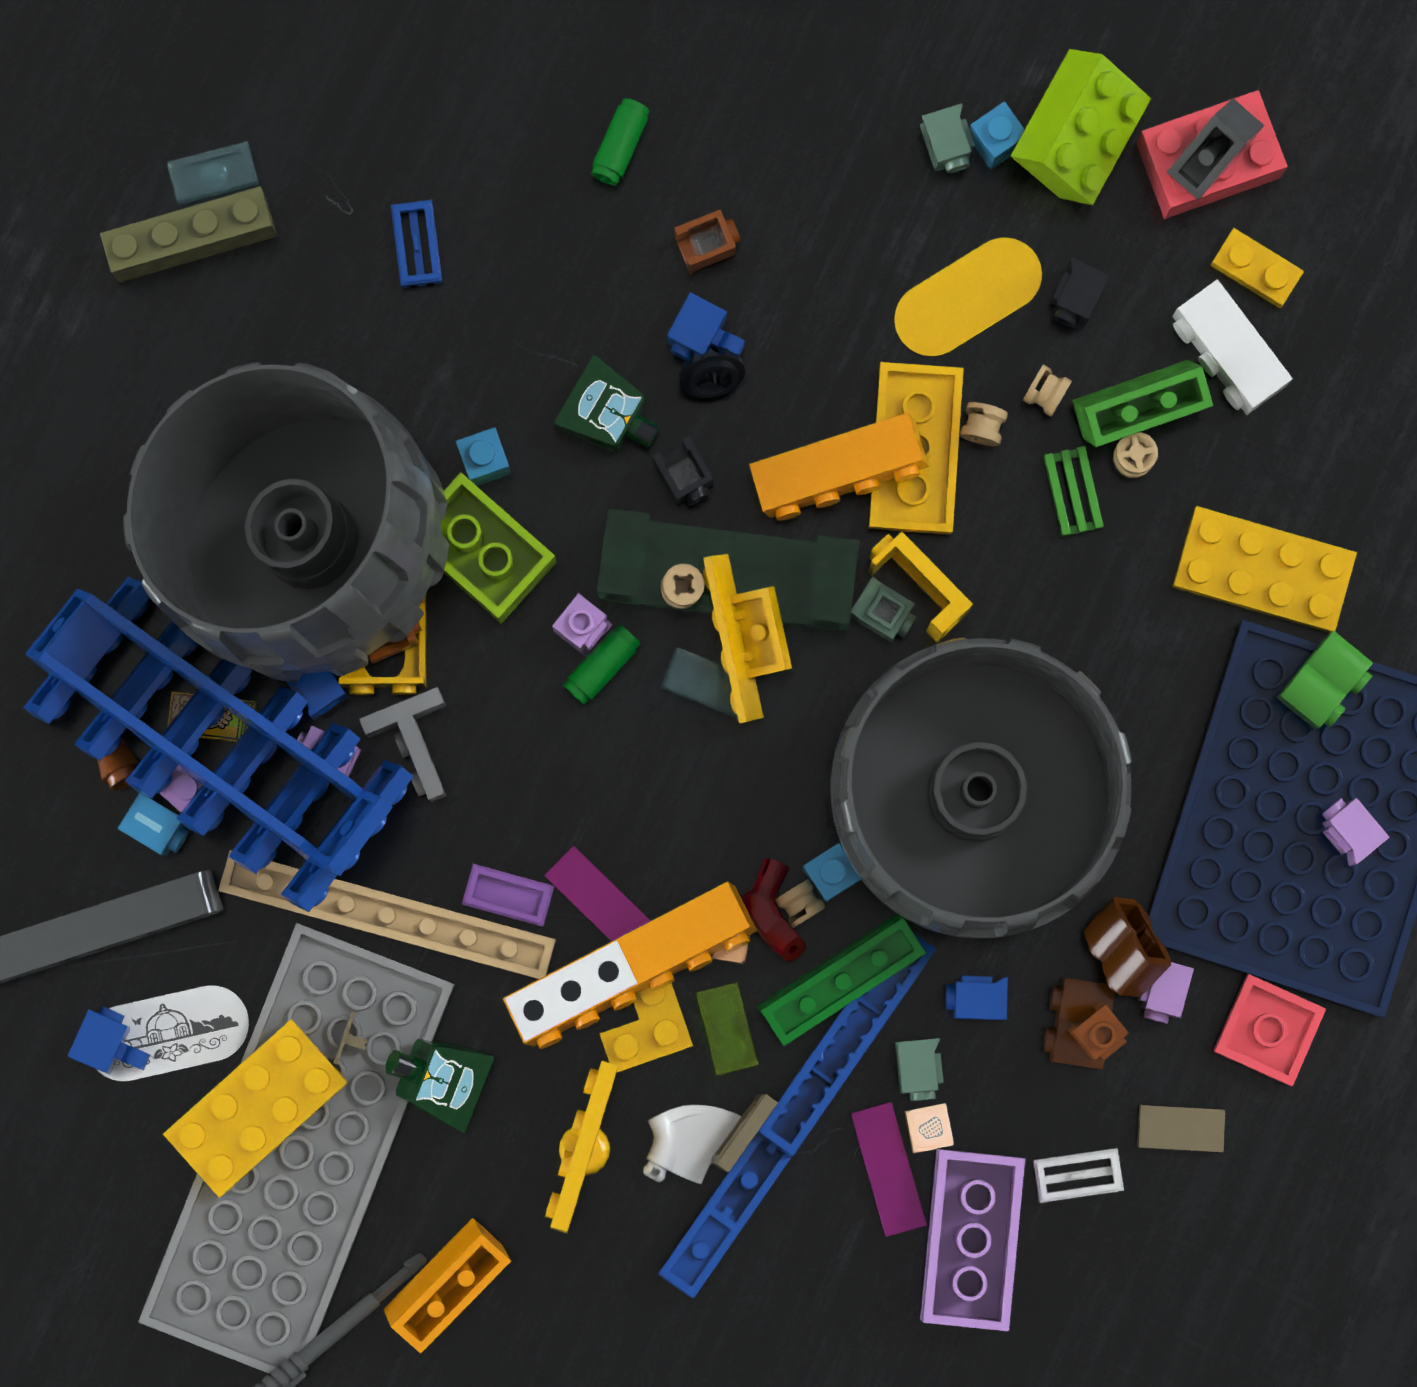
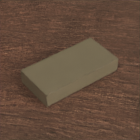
[711,1094,778,1173]
[1137,1105,1225,1152]

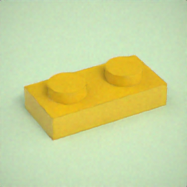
[1210,228,1304,309]

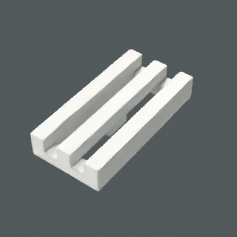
[1032,1148,1124,1203]

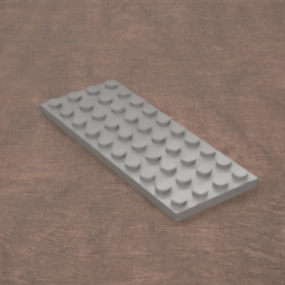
[138,923,455,1374]

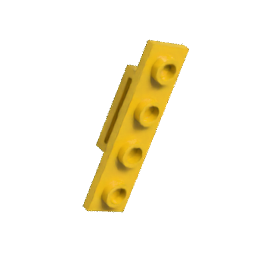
[703,554,792,723]

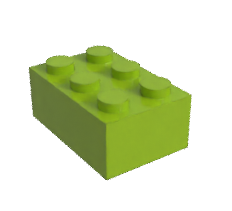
[1011,49,1151,205]
[441,473,557,624]

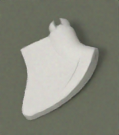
[643,1105,741,1184]

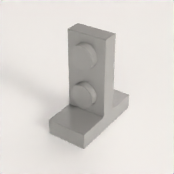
[359,687,447,803]

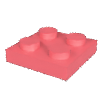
[1213,974,1326,1086]

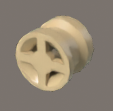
[1022,364,1072,417]
[960,402,1008,446]
[1113,432,1158,478]
[660,564,705,609]
[774,879,827,928]

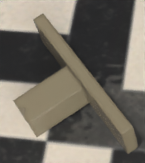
[333,1011,368,1065]

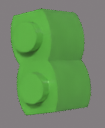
[1276,630,1373,730]

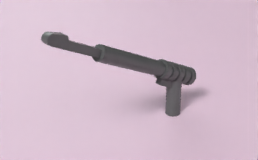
[254,1253,427,1387]

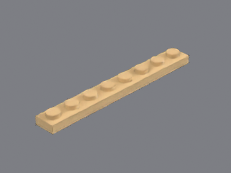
[218,850,556,979]

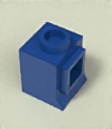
[286,671,348,721]
[945,976,1008,1020]

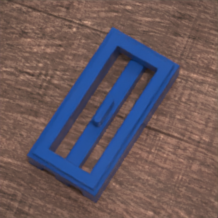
[391,200,443,289]

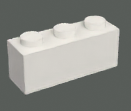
[1172,279,1293,415]

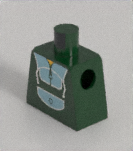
[554,355,660,453]
[385,1039,495,1133]

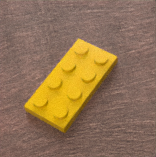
[869,362,964,535]
[1172,506,1357,633]
[163,1019,349,1198]

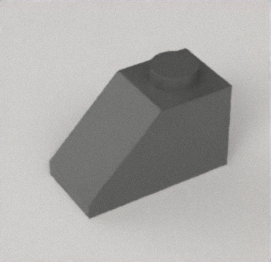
[1167,98,1264,200]

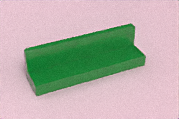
[757,914,926,1046]

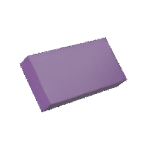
[462,864,555,927]

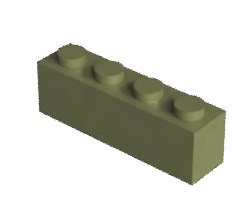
[100,186,277,283]

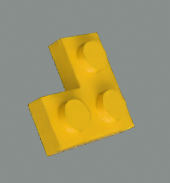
[600,983,693,1073]

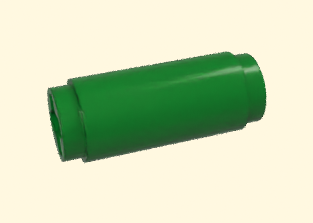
[591,98,649,186]
[563,624,641,705]

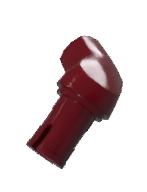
[741,858,806,961]

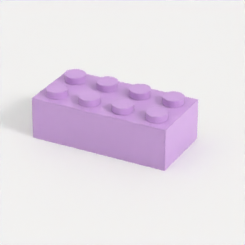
[920,1149,1025,1331]

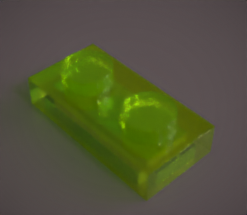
[696,982,758,1075]

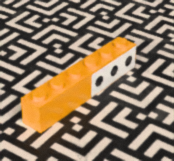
[502,881,757,1049]

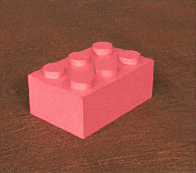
[1136,90,1288,219]

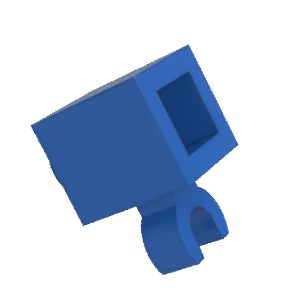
[667,292,745,361]
[67,1006,150,1075]

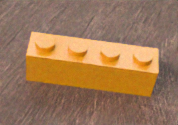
[749,412,929,521]

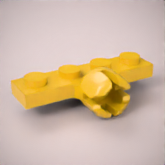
[545,1061,618,1233]

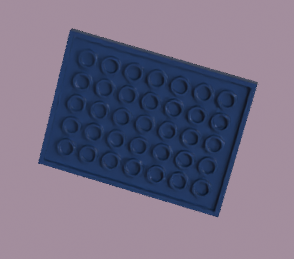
[1148,620,1417,1018]

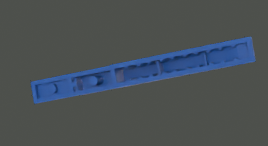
[658,932,936,1299]

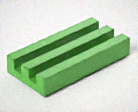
[1043,446,1104,537]

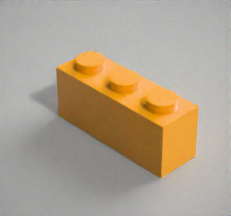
[383,1218,511,1354]

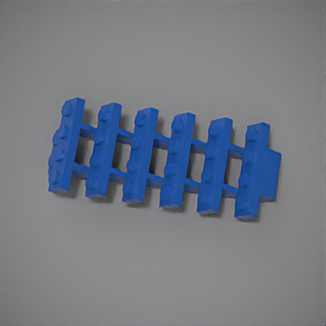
[23,577,414,912]

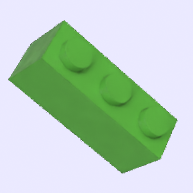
[1072,360,1213,447]

